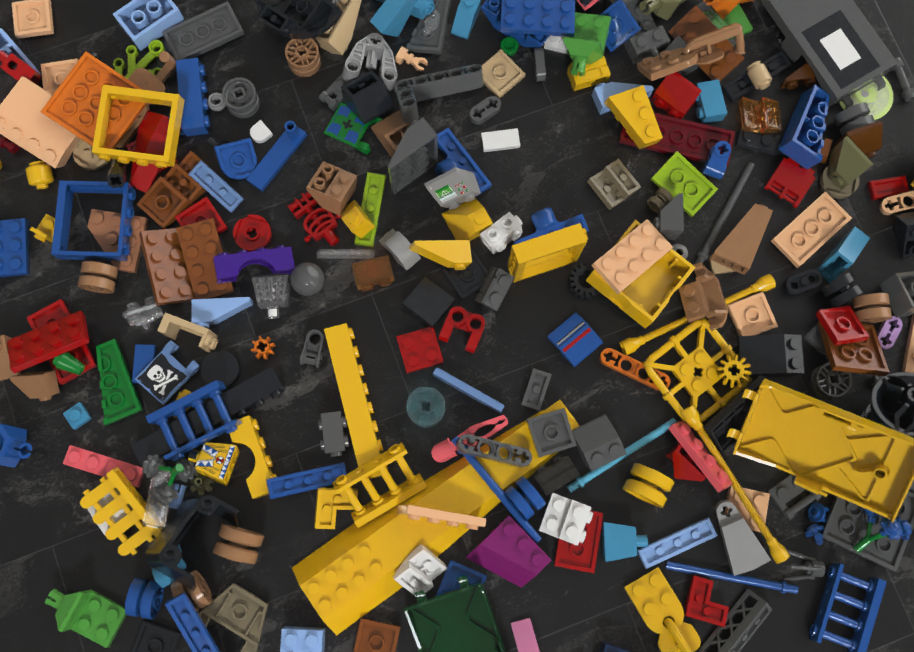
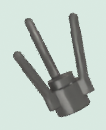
[783,549,825,581]

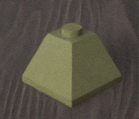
[829,136,873,190]

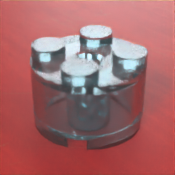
[406,387,446,428]

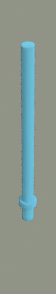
[566,418,677,493]

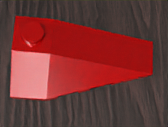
[129,111,182,193]

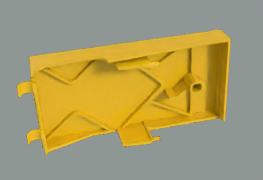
[726,379,914,522]

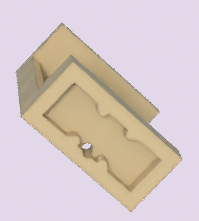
[157,313,218,353]

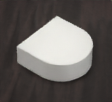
[250,120,273,143]

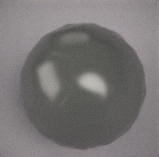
[290,262,325,296]

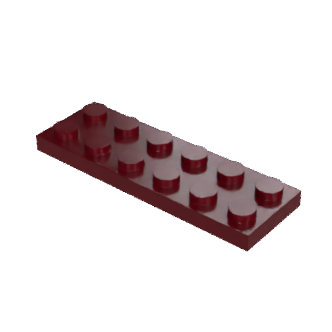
[619,113,735,168]

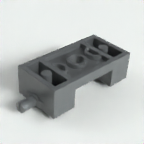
[603,0,670,64]

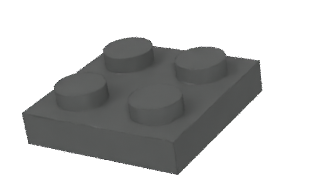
[526,408,577,458]

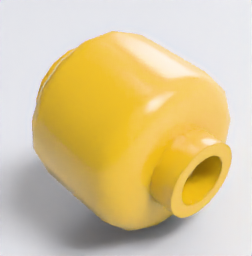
[25,161,54,189]

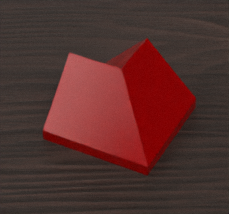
[666,442,706,482]

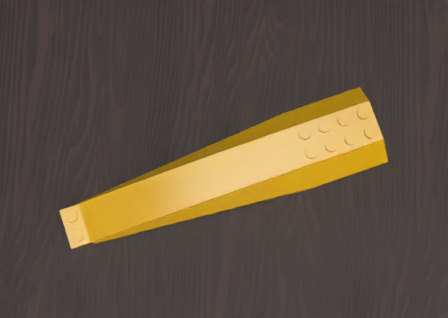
[292,400,580,636]

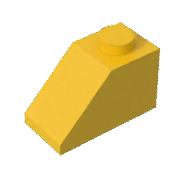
[341,200,375,239]

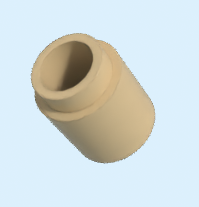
[747,61,772,90]

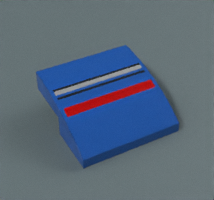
[547,313,603,367]

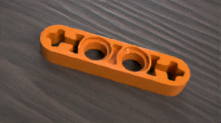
[599,348,671,391]

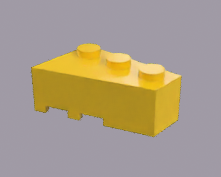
[604,85,663,149]

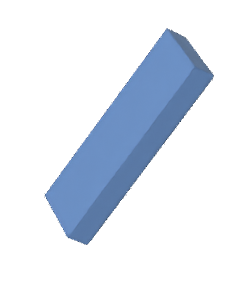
[189,160,244,213]

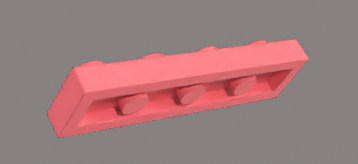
[668,421,733,492]
[63,445,144,487]

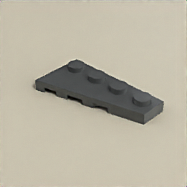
[406,0,451,54]

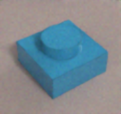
[63,402,92,430]

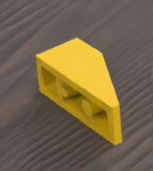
[409,240,472,270]

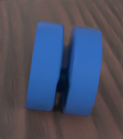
[504,476,546,520]
[125,577,164,620]

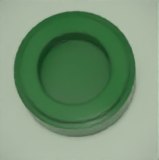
[500,37,518,56]

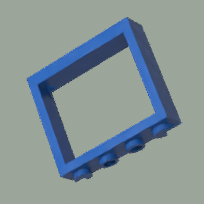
[51,180,136,261]

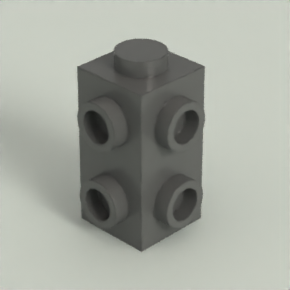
[318,411,349,457]

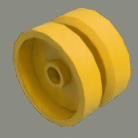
[622,463,675,508]

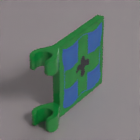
[324,102,382,155]

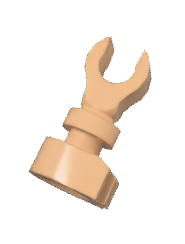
[395,46,428,72]

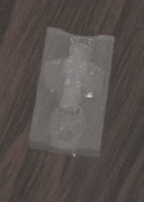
[123,297,164,330]

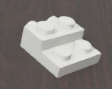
[538,493,593,546]

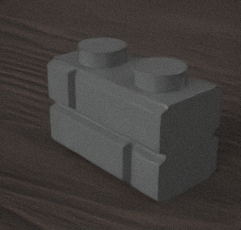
[475,267,514,311]

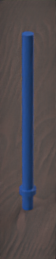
[451,436,542,543]
[665,561,798,594]

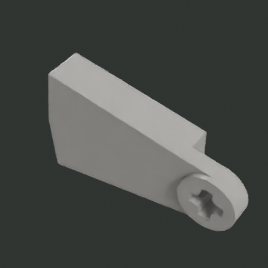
[715,500,771,576]

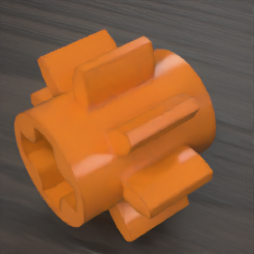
[251,336,276,360]

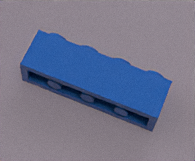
[176,58,211,136]

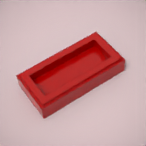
[867,175,910,201]

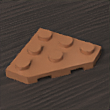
[87,209,149,274]

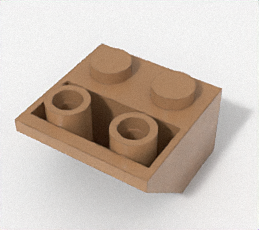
[371,110,410,158]
[306,161,357,216]

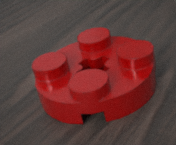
[233,214,272,252]

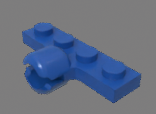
[435,128,492,197]
[512,208,589,245]

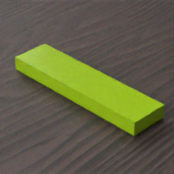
[355,172,386,247]

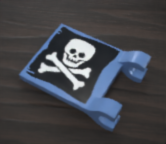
[135,340,201,405]

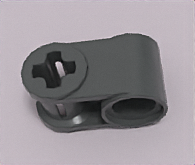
[300,330,326,368]

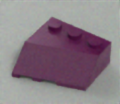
[465,515,551,588]

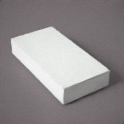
[481,128,520,152]

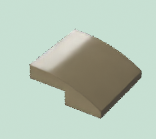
[587,159,641,210]

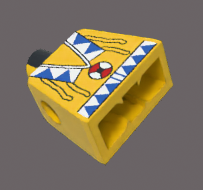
[188,442,240,486]

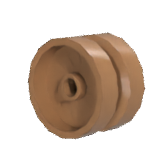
[212,524,264,564]

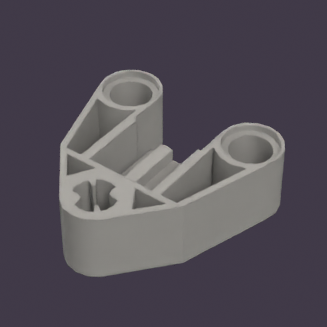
[342,33,398,91]

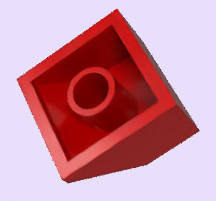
[651,72,702,119]

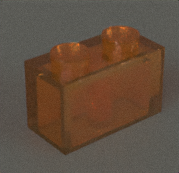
[351,255,395,291]

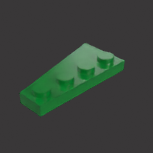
[96,339,143,426]

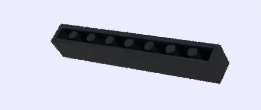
[131,367,285,466]

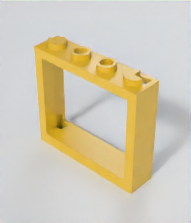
[92,85,185,168]
[507,223,588,283]

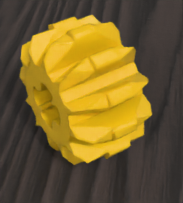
[717,354,751,388]

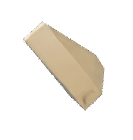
[312,0,361,55]

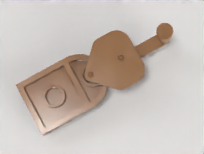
[637,23,745,81]
[116,51,176,148]

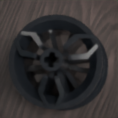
[861,372,914,438]

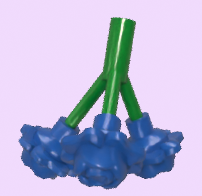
[853,507,912,553]

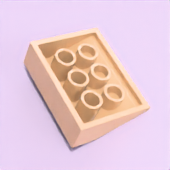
[0,76,80,169]

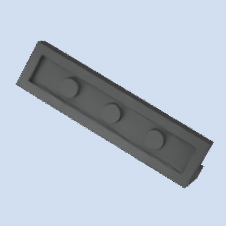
[698,589,772,652]

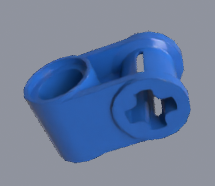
[702,141,731,180]

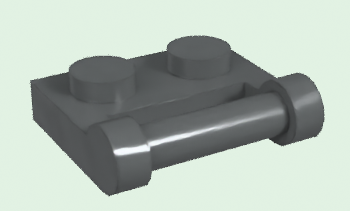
[767,474,822,521]

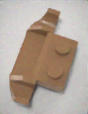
[679,262,728,331]

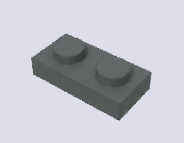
[521,368,552,411]

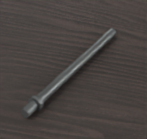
[694,162,755,264]

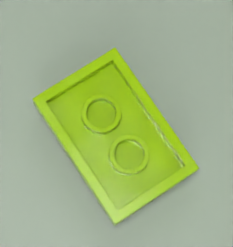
[650,151,718,217]

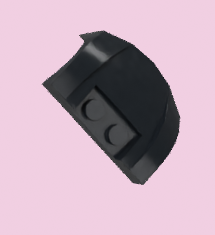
[255,0,343,39]

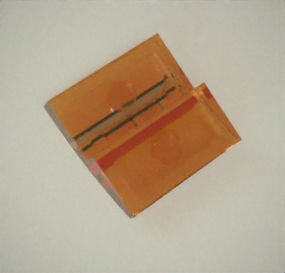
[738,97,782,133]

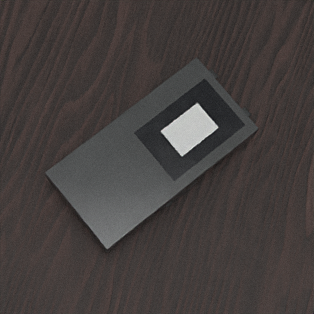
[760,0,898,109]

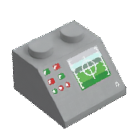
[424,167,481,210]

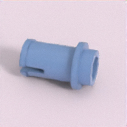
[167,484,187,509]

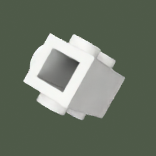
[480,211,523,255]

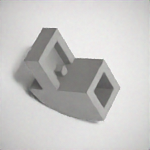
[379,229,421,270]

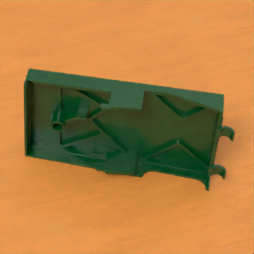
[403,575,506,652]

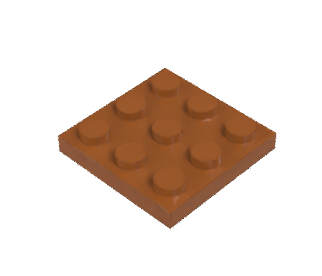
[818,321,890,376]

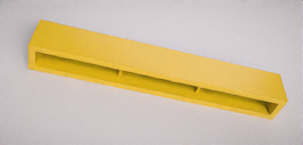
[324,323,388,479]

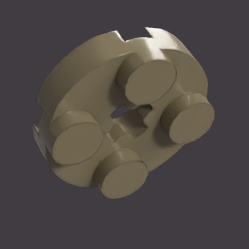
[820,166,860,199]

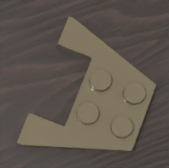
[198,583,269,652]

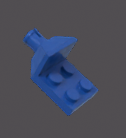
[0,423,32,468]

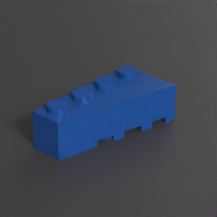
[778,85,830,169]

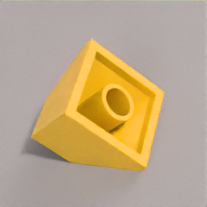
[442,198,493,241]

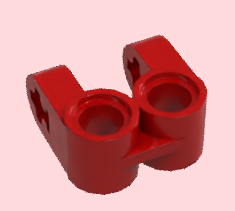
[438,306,485,354]

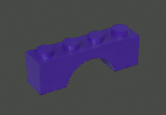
[213,245,295,284]

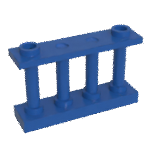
[145,380,242,461]
[809,563,887,652]

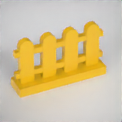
[80,467,165,556]

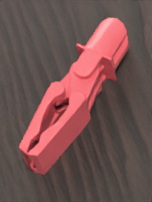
[431,415,508,463]

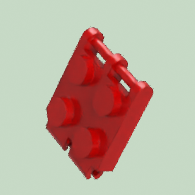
[764,157,816,208]

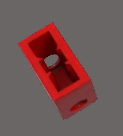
[0,50,42,85]

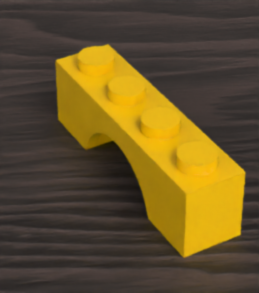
[230,415,277,499]

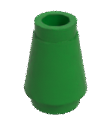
[53,352,85,375]

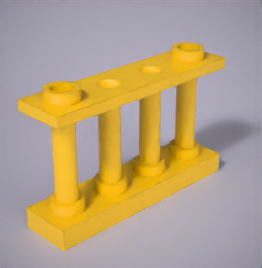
[332,442,427,528]

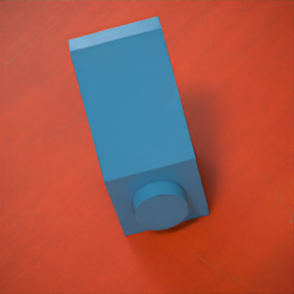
[451,0,481,40]

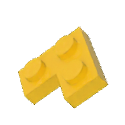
[314,488,358,529]

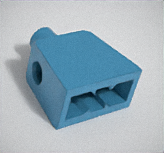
[601,522,648,562]

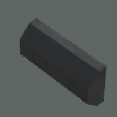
[703,375,767,454]

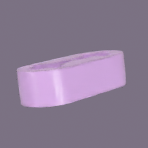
[876,316,903,350]

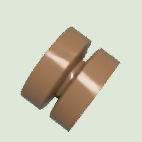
[285,38,321,77]
[77,261,118,294]
[851,293,892,324]
[171,570,213,611]

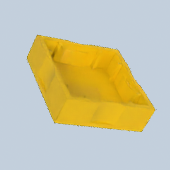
[586,220,695,329]

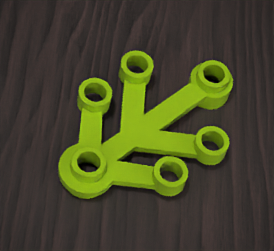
[113,40,165,79]

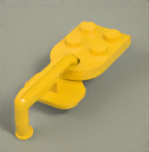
[624,567,701,652]

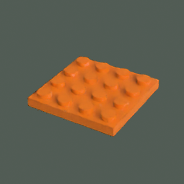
[40,51,147,149]

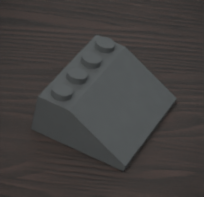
[388,117,438,195]

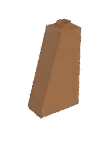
[709,203,773,275]

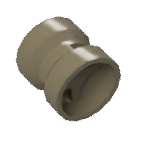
[647,187,673,214]

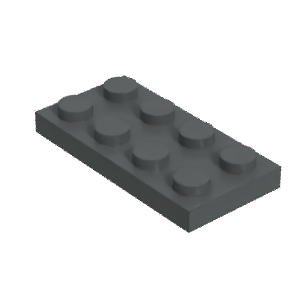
[162,1,244,60]

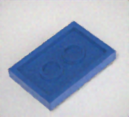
[0,218,30,277]

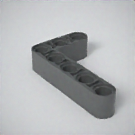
[394,64,484,123]

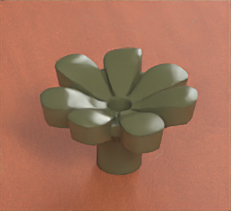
[189,471,215,496]

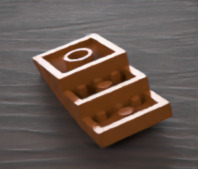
[137,151,220,229]

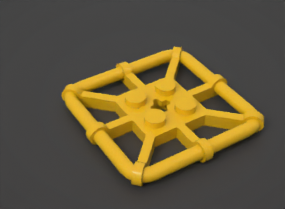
[643,317,752,428]

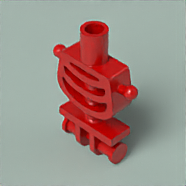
[287,191,341,246]

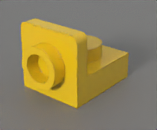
[30,214,55,243]

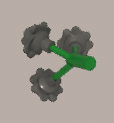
[142,454,196,503]

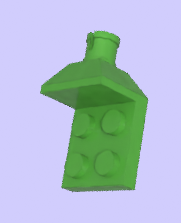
[563,12,611,77]
[45,589,126,648]

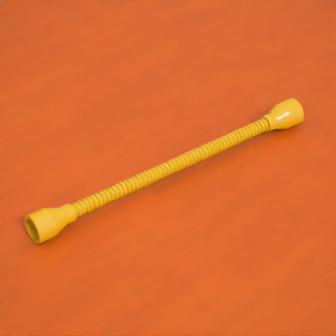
[619,274,776,355]
[680,404,790,564]

